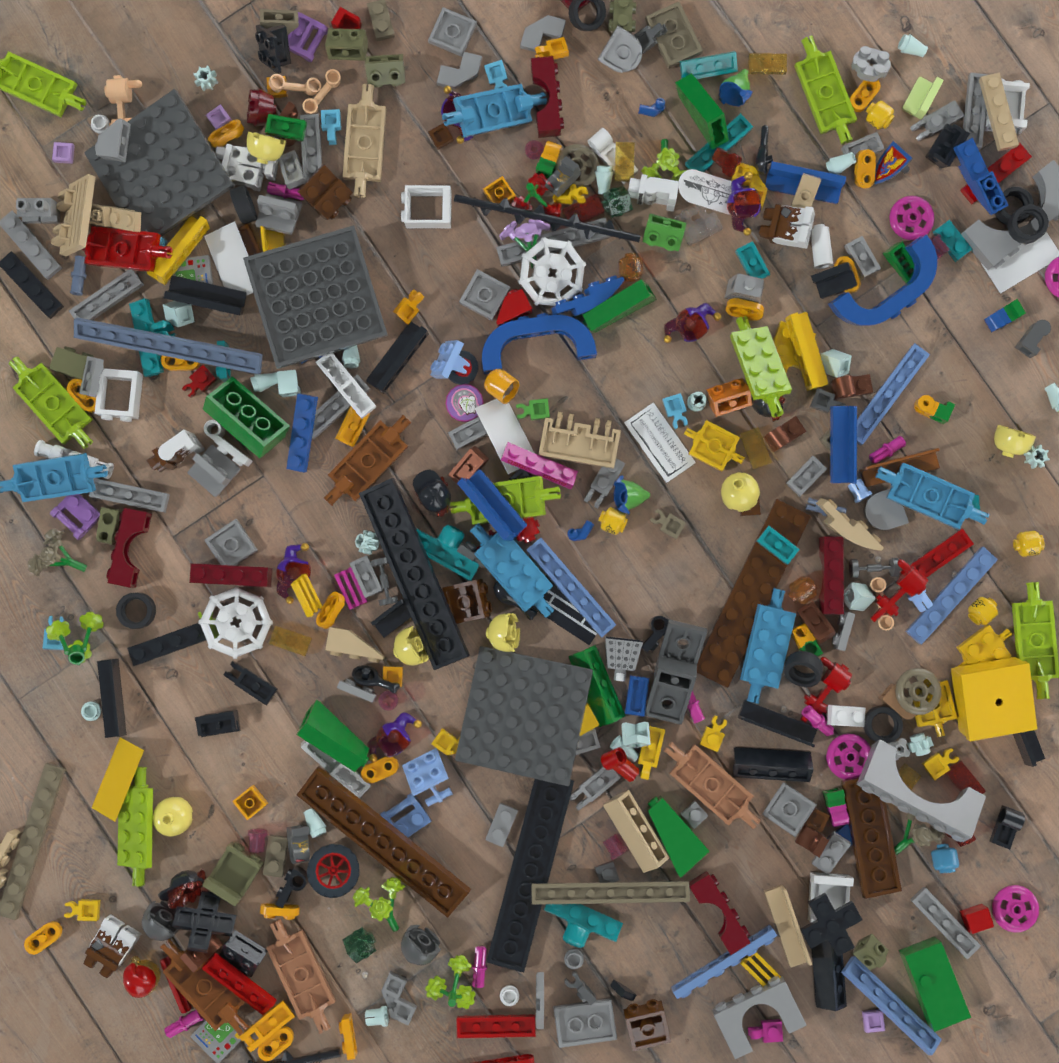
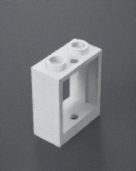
[401,185,451,228]
[95,368,143,422]

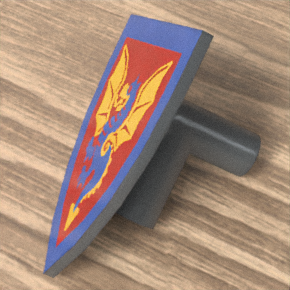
[873,141,913,185]

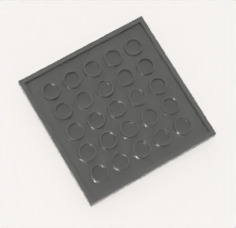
[84,89,235,237]
[243,225,388,369]
[455,646,593,786]

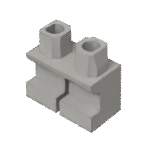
[16,198,60,224]

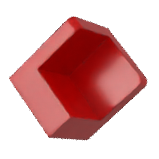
[331,7,362,29]
[960,904,994,934]

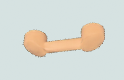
[303,69,341,114]
[269,74,321,96]
[870,577,894,631]

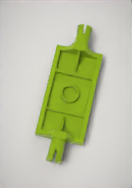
[794,35,857,145]
[0,51,86,117]
[730,316,792,417]
[8,357,93,449]
[450,476,561,525]
[1012,582,1059,699]
[117,767,153,887]

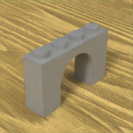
[712,976,807,1059]

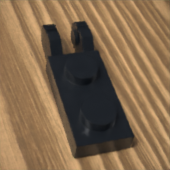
[223,661,278,705]

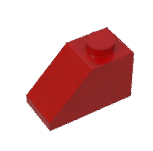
[496,289,532,328]

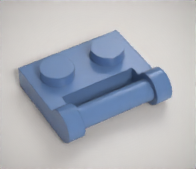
[380,793,432,837]

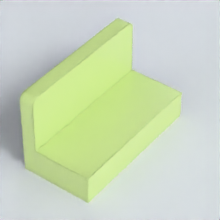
[902,77,944,120]

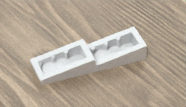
[316,353,377,419]
[301,740,371,798]

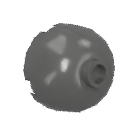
[141,901,180,941]
[401,925,441,966]

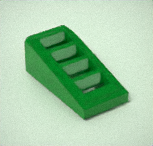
[883,241,914,283]

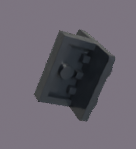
[255,24,291,74]
[220,930,268,977]

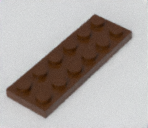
[841,777,902,899]

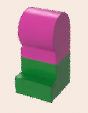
[822,787,849,827]

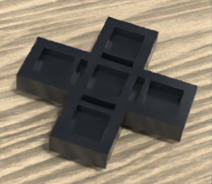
[172,891,237,953]
[800,892,863,957]

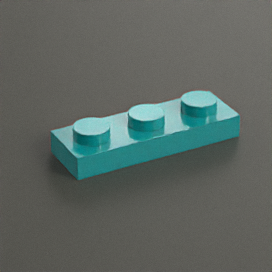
[680,51,738,79]

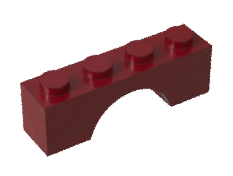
[531,56,564,138]
[106,508,152,588]
[819,536,844,614]
[189,563,273,587]
[689,871,751,955]

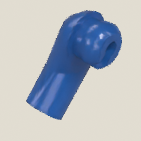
[638,98,666,117]

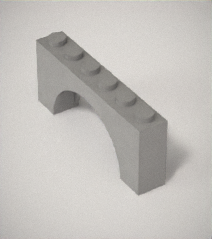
[961,160,1059,270]
[856,739,986,842]

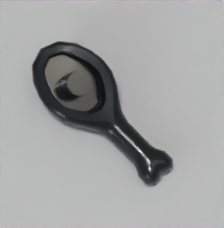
[756,125,773,175]
[493,581,537,620]
[352,665,400,694]

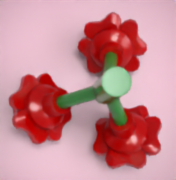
[511,173,562,217]

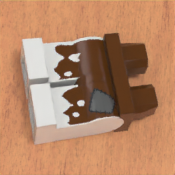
[759,204,815,249]
[146,430,205,472]
[83,914,142,978]

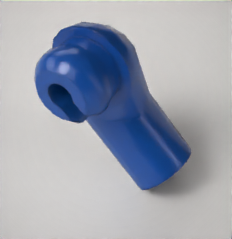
[567,520,594,541]

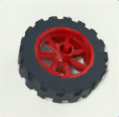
[307,844,360,898]

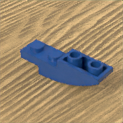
[953,138,1009,215]
[551,275,624,318]

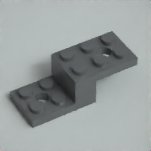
[644,619,707,725]

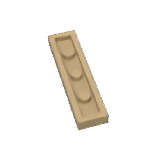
[979,72,1019,151]

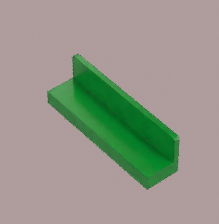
[569,645,625,727]

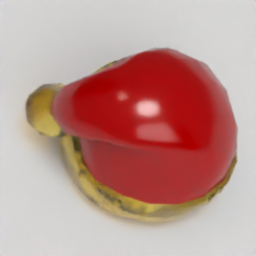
[123,956,161,998]

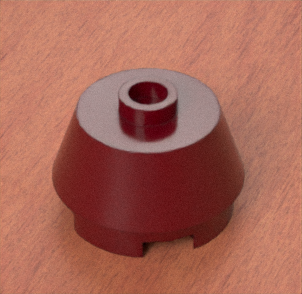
[247,88,276,127]

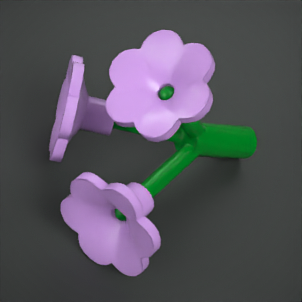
[499,219,550,268]

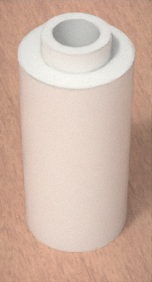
[810,224,834,269]

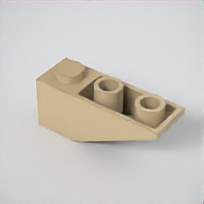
[325,627,385,663]

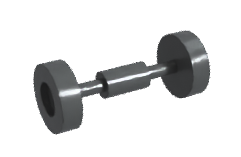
[371,557,398,606]
[849,558,900,578]

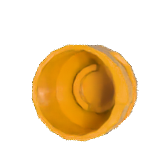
[484,369,520,404]

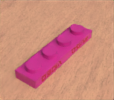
[501,442,578,489]

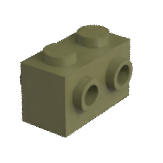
[609,0,636,34]
[325,28,368,61]
[365,54,406,87]

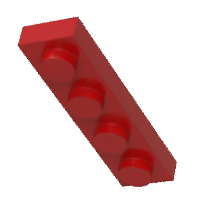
[960,143,1032,205]
[899,528,974,578]
[202,953,277,1015]
[456,1014,536,1038]

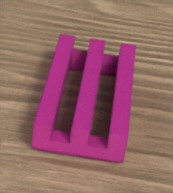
[334,567,368,610]

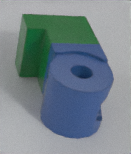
[984,299,1026,333]

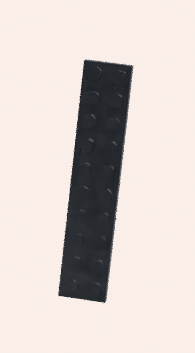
[359,478,470,670]
[486,779,574,973]

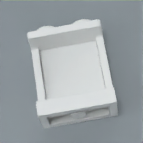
[984,79,1030,134]
[808,872,854,922]

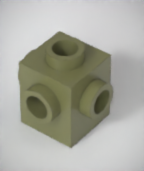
[853,934,889,970]

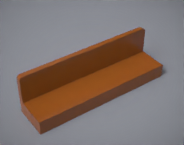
[860,448,940,487]

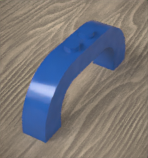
[828,234,937,326]
[482,313,597,375]

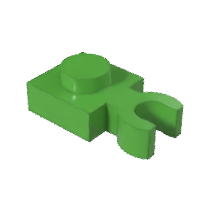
[516,399,550,420]

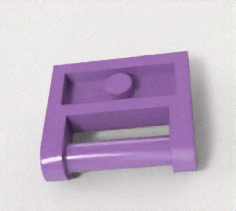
[288,12,328,62]
[50,494,100,540]

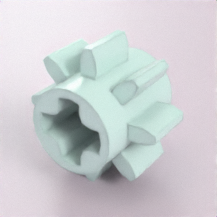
[193,66,218,91]
[1023,445,1050,469]
[355,530,379,555]
[907,733,934,756]

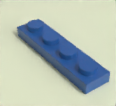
[286,393,318,473]

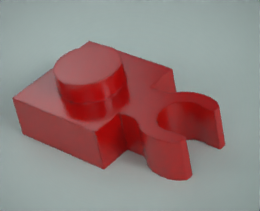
[182,365,217,398]

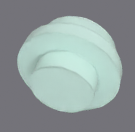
[81,701,101,721]

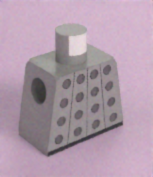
[724,274,764,304]
[605,636,643,681]

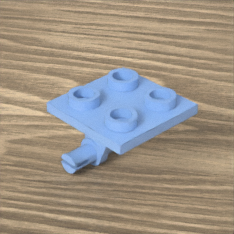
[402,748,453,807]

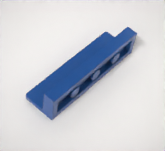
[765,161,846,204]
[830,406,857,484]
[457,469,527,541]

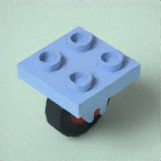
[430,340,479,385]

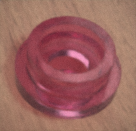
[525,140,544,160]

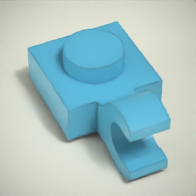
[321,109,341,145]

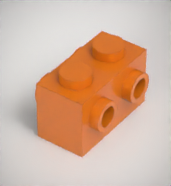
[706,378,752,417]

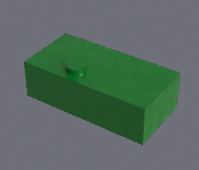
[203,376,290,459]
[898,936,971,1032]

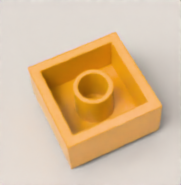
[483,176,516,212]
[232,785,269,820]

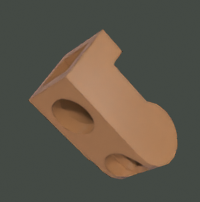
[878,684,915,719]

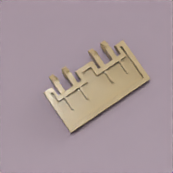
[51,174,96,257]
[539,412,621,469]

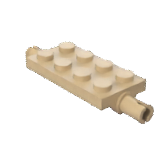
[343,84,387,198]

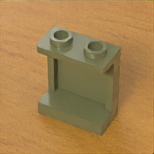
[202,842,264,906]

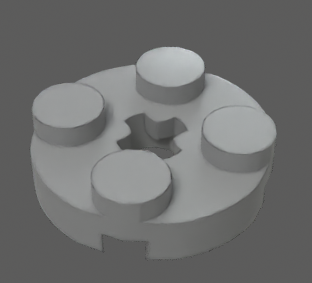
[851,46,891,82]

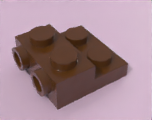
[297,164,353,220]
[442,579,492,624]
[623,999,671,1051]

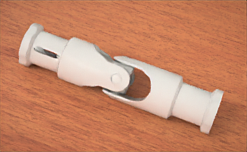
[34,440,114,479]

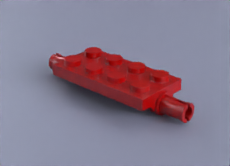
[82,226,173,272]

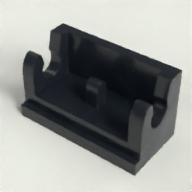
[925,124,970,168]
[195,710,241,737]

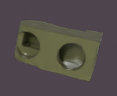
[96,507,124,545]

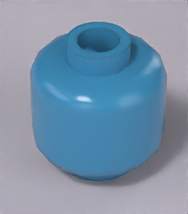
[931,844,959,874]

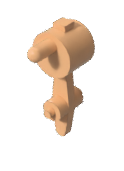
[104,75,142,126]

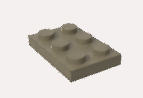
[645,2,703,69]

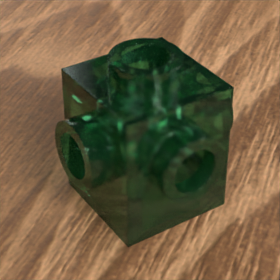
[602,185,633,218]
[342,927,377,964]

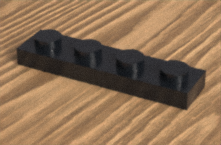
[0,251,64,319]
[127,623,207,666]

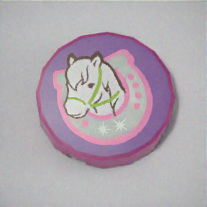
[445,384,484,423]

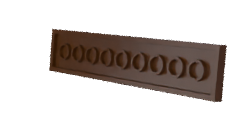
[697,499,811,688]
[297,766,471,918]

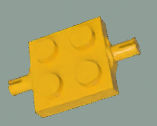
[773,321,816,373]
[683,420,745,472]
[956,624,1012,667]
[912,679,957,737]

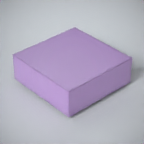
[206,104,232,130]
[52,142,75,164]
[862,1009,885,1033]

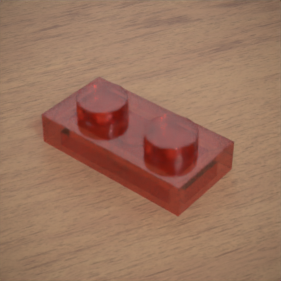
[562,194,605,222]
[945,760,986,794]

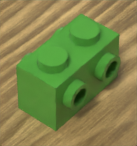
[642,214,686,251]

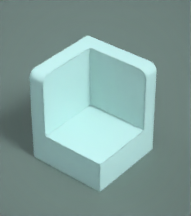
[163,301,195,327]
[821,349,852,378]
[277,370,301,397]
[844,582,876,611]
[622,722,651,748]

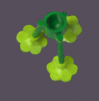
[46,612,104,665]

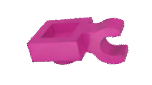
[747,1019,783,1043]

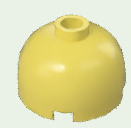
[247,131,286,164]
[994,425,1036,458]
[721,472,760,512]
[486,613,520,652]
[393,626,429,666]
[153,797,193,837]

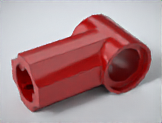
[601,747,639,782]

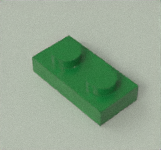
[265,114,307,141]

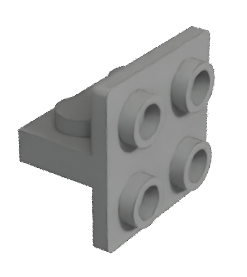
[255,194,302,235]
[187,445,240,497]

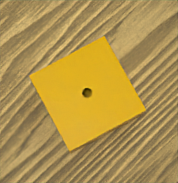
[951,657,1037,741]

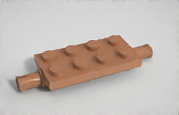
[664,742,761,829]
[266,919,336,1034]

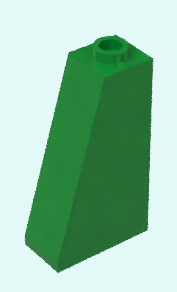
[675,73,729,150]
[583,279,657,333]
[296,700,370,772]
[647,796,710,878]

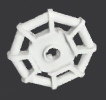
[518,237,586,306]
[198,586,273,659]

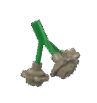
[28,528,87,577]
[894,813,945,855]

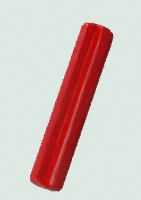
[160,956,192,1014]

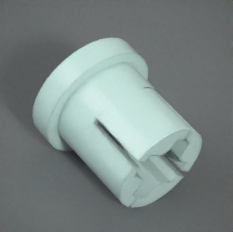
[687,392,706,412]
[365,1006,389,1027]

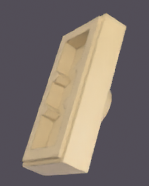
[791,173,821,208]

